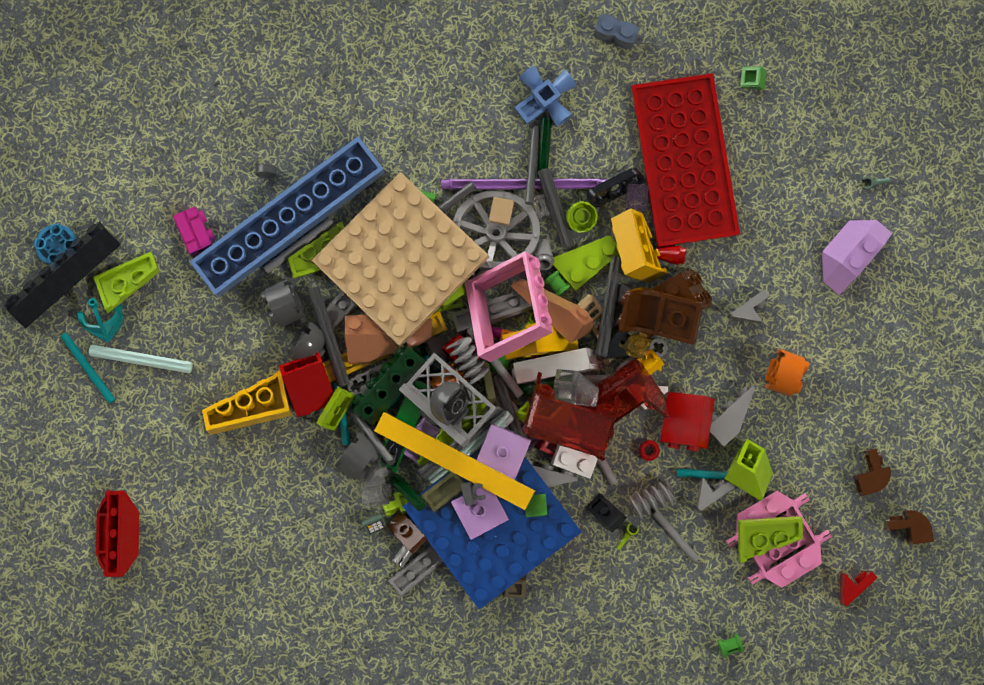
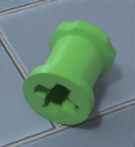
[544,270,571,296]
[717,634,744,658]

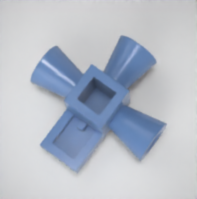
[515,66,577,127]

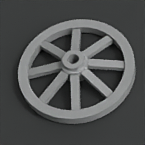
[453,190,540,271]

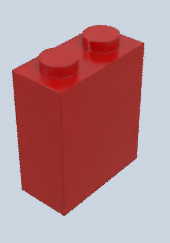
[279,352,333,417]
[660,392,715,452]

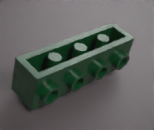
[352,342,427,426]

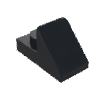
[598,331,631,360]
[585,493,627,533]

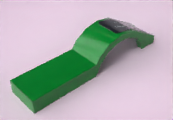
[376,380,432,473]

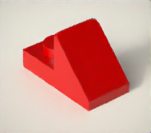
[840,571,878,607]

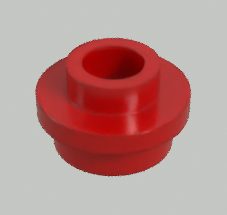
[639,440,660,461]

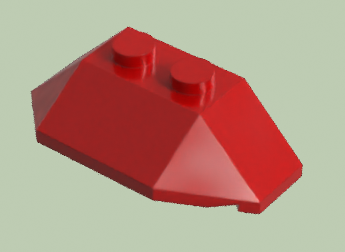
[96,491,140,577]

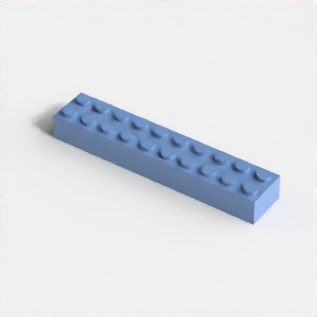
[190,136,385,298]

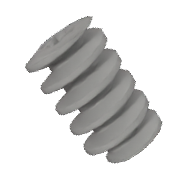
[446,337,489,385]
[628,479,675,519]

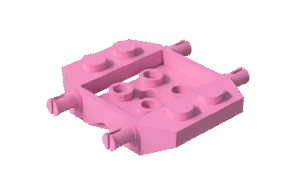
[726,491,832,588]

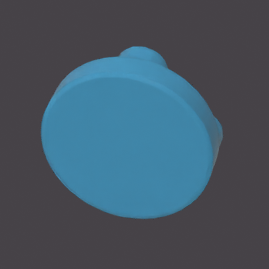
[34,223,77,265]

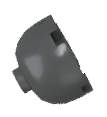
[285,321,325,360]
[430,381,472,426]

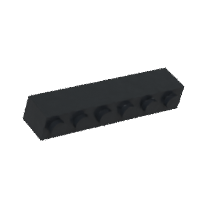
[5,221,121,329]

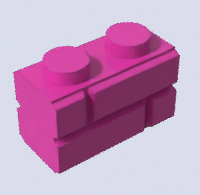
[173,206,216,257]

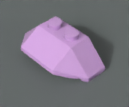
[822,220,892,295]

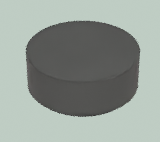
[255,164,277,178]

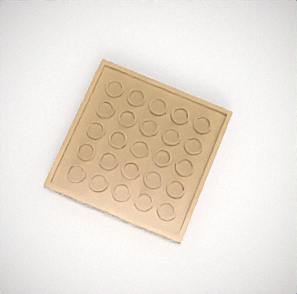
[312,172,489,347]

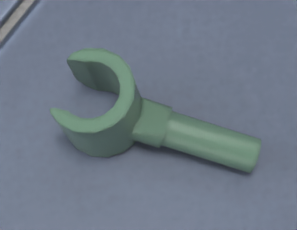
[862,176,890,190]

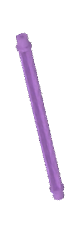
[441,178,607,191]

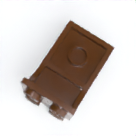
[640,269,712,340]
[617,287,704,345]

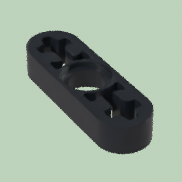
[586,168,644,208]

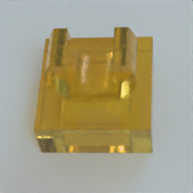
[625,332,652,360]

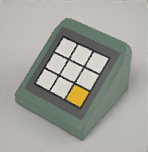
[362,514,387,536]

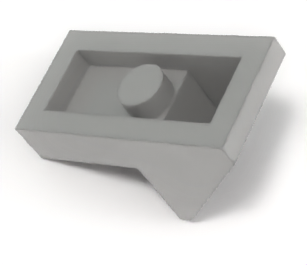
[728,289,769,324]
[696,478,735,511]

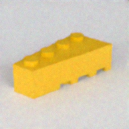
[202,371,293,435]

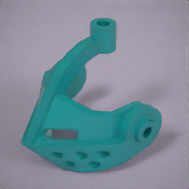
[77,298,124,342]

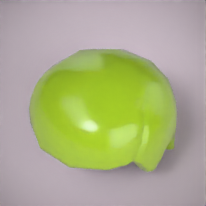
[566,201,598,233]

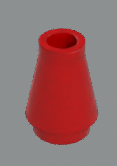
[656,245,686,266]

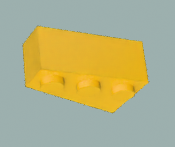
[611,209,668,283]
[502,323,579,360]

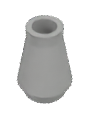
[535,239,554,270]

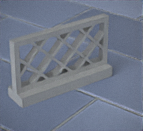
[399,353,497,448]

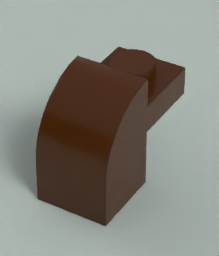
[854,448,891,496]
[884,510,934,544]

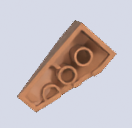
[511,279,594,343]
[345,314,432,364]

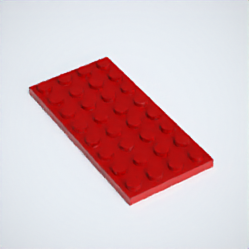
[631,73,740,247]

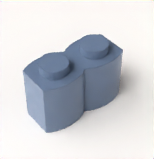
[594,14,639,49]

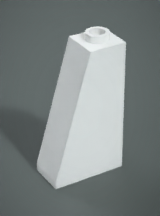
[512,348,599,384]

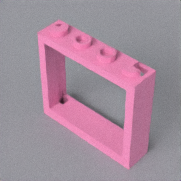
[465,251,553,362]

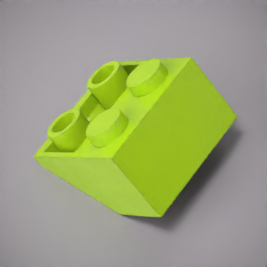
[724,439,773,501]

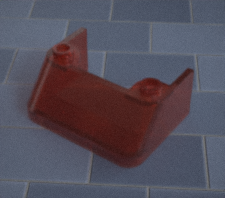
[574,359,669,461]
[523,372,619,457]

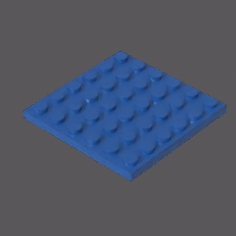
[402,447,582,610]

